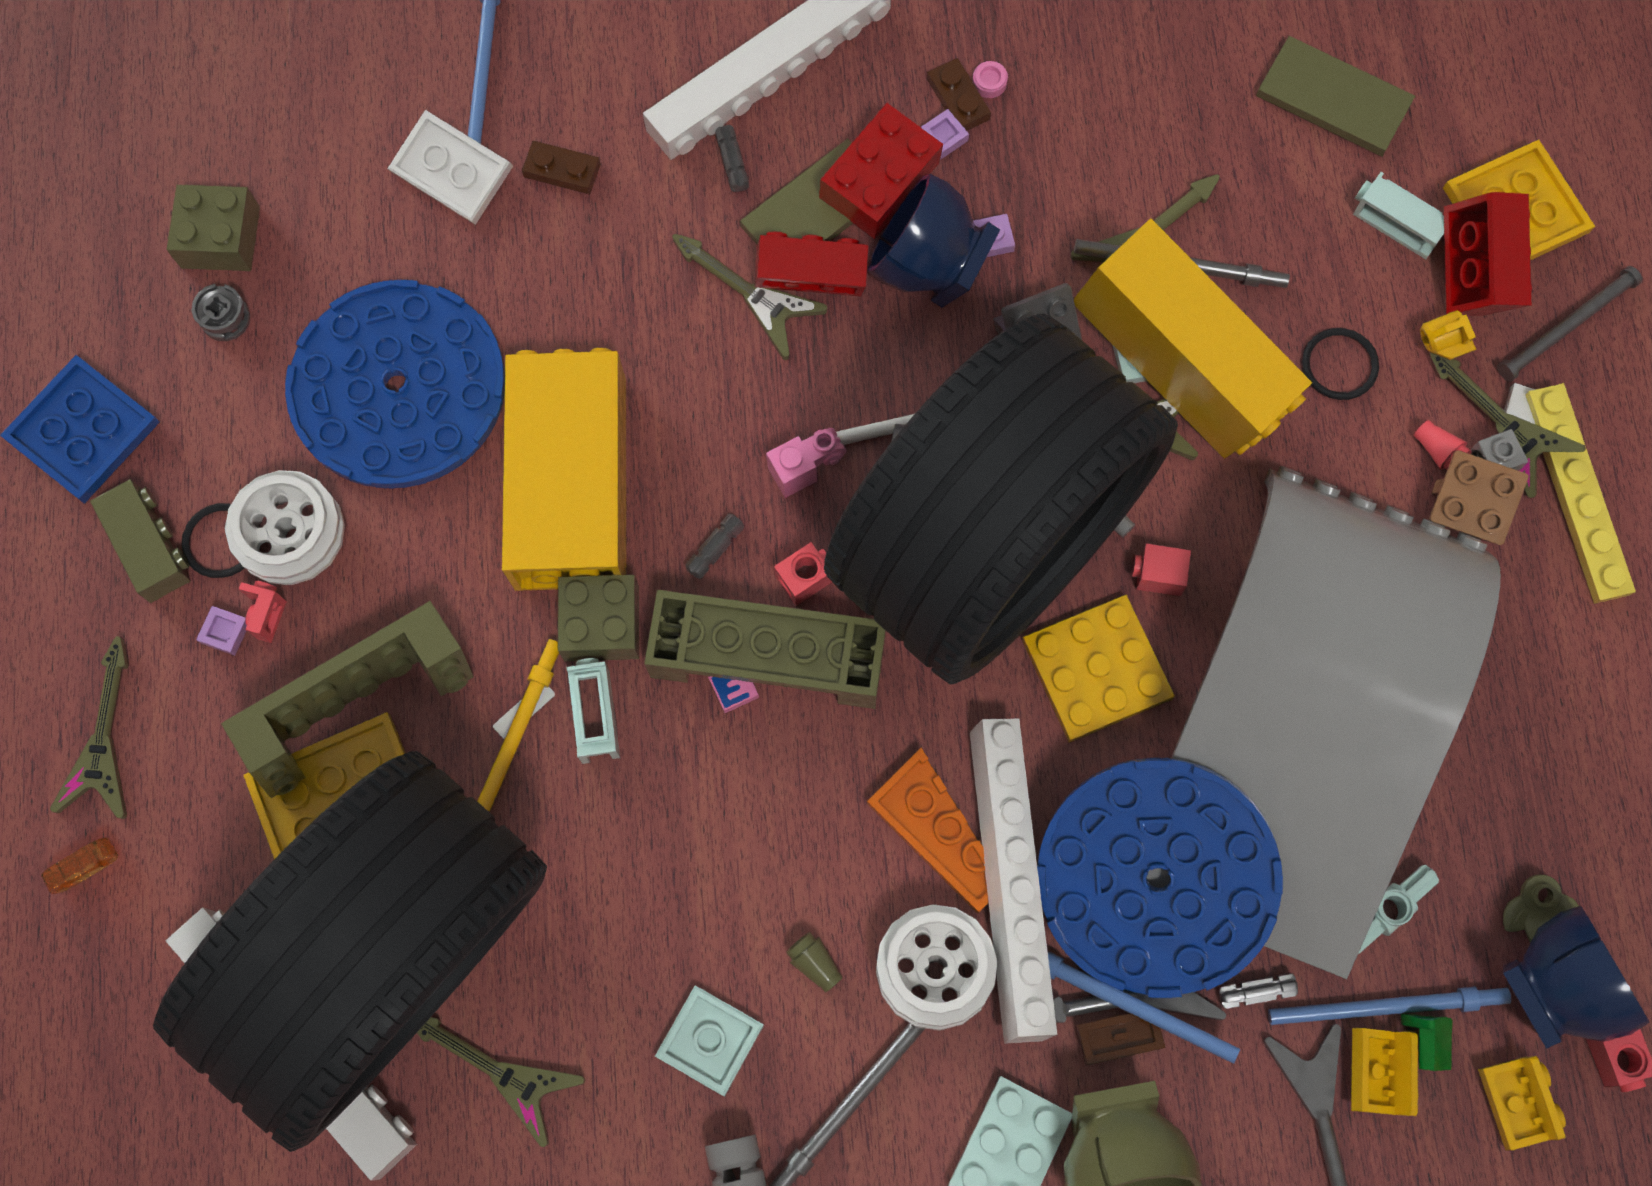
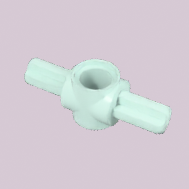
[1358,865,1439,954]

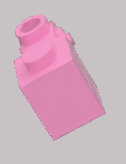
[766,428,847,498]

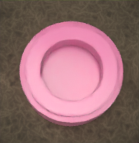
[972,61,1008,98]

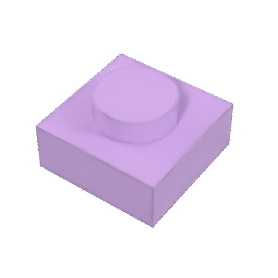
[921,109,969,160]
[973,214,1015,257]
[196,606,247,656]

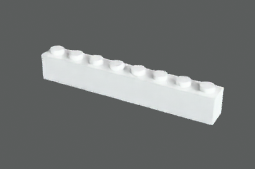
[643,0,891,160]
[970,718,1058,1044]
[166,907,417,1181]

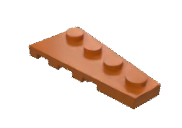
[867,748,988,914]

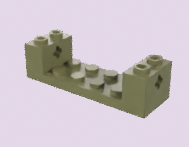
[644,590,886,709]
[221,601,474,798]

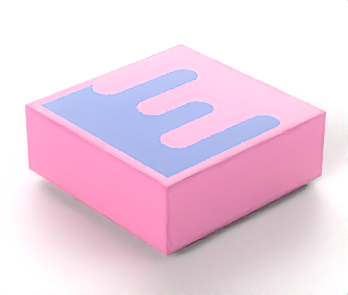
[708,676,759,713]

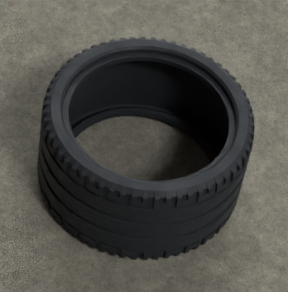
[824,313,1178,685]
[153,751,547,1152]

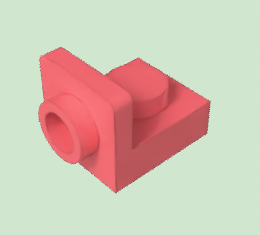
[238,581,287,643]

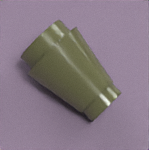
[786,932,843,993]

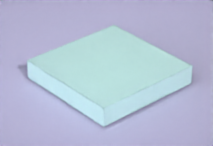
[655,985,764,1097]

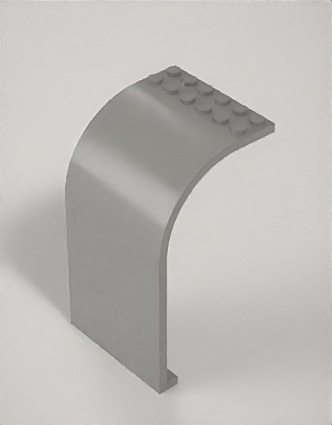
[1147,465,1501,979]

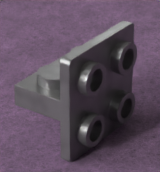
[993,283,1082,340]

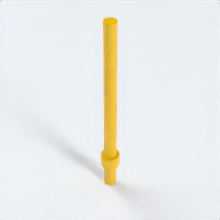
[477,639,559,812]

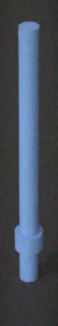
[468,0,500,144]
[1048,951,1240,1064]
[1268,986,1511,1025]

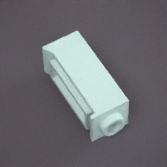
[1353,172,1444,259]
[567,658,620,764]

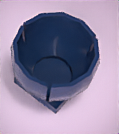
[868,174,1000,308]
[1503,906,1650,1049]

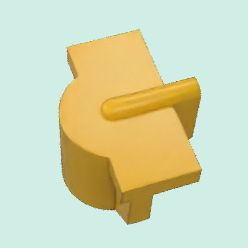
[1420,310,1476,360]

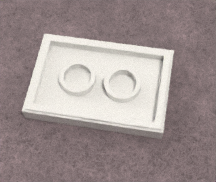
[387,110,513,225]

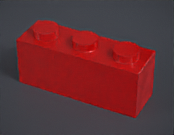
[754,231,868,297]

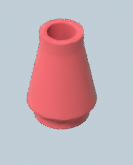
[1414,420,1472,470]

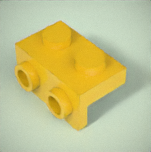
[1351,1028,1418,1116]
[1478,1056,1566,1151]

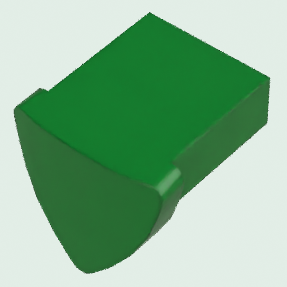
[1401,1013,1453,1071]

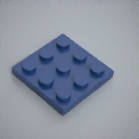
[0,355,160,504]

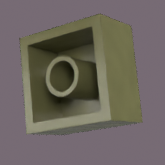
[166,184,260,271]
[558,575,640,662]

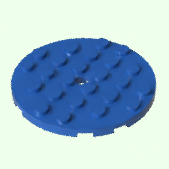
[285,280,505,489]
[1037,758,1283,998]

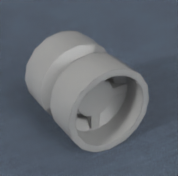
[705,1134,767,1186]

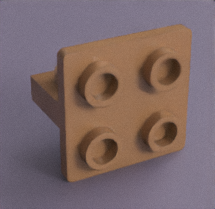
[1429,450,1529,545]

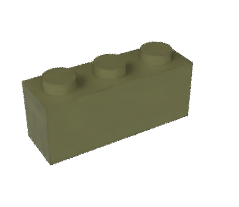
[90,479,191,603]

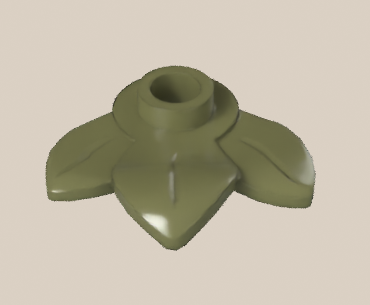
[1503,874,1578,943]

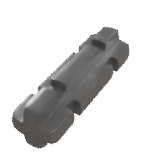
[716,125,749,192]
[685,514,744,579]
[1218,973,1298,1009]

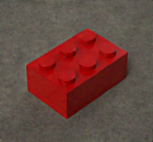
[819,103,943,239]
[1444,192,1532,316]

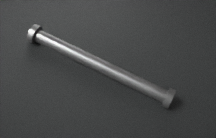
[1497,266,1643,382]

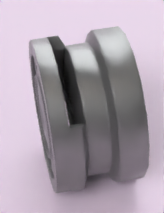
[191,284,251,341]

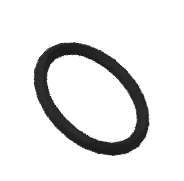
[1302,328,1379,400]
[181,503,245,578]

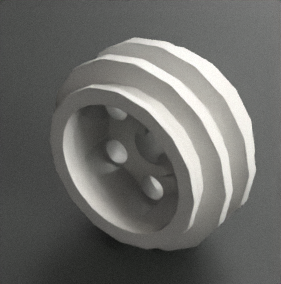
[225,470,345,585]
[876,904,997,1031]

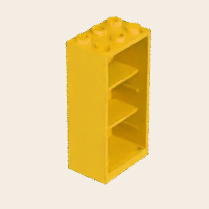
[1074,218,1312,459]
[502,348,626,591]

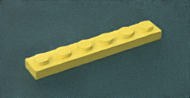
[1525,383,1636,604]

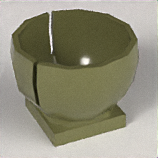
[1064,1081,1202,1186]

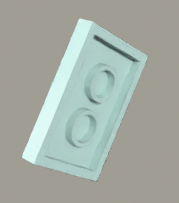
[947,1076,1072,1186]

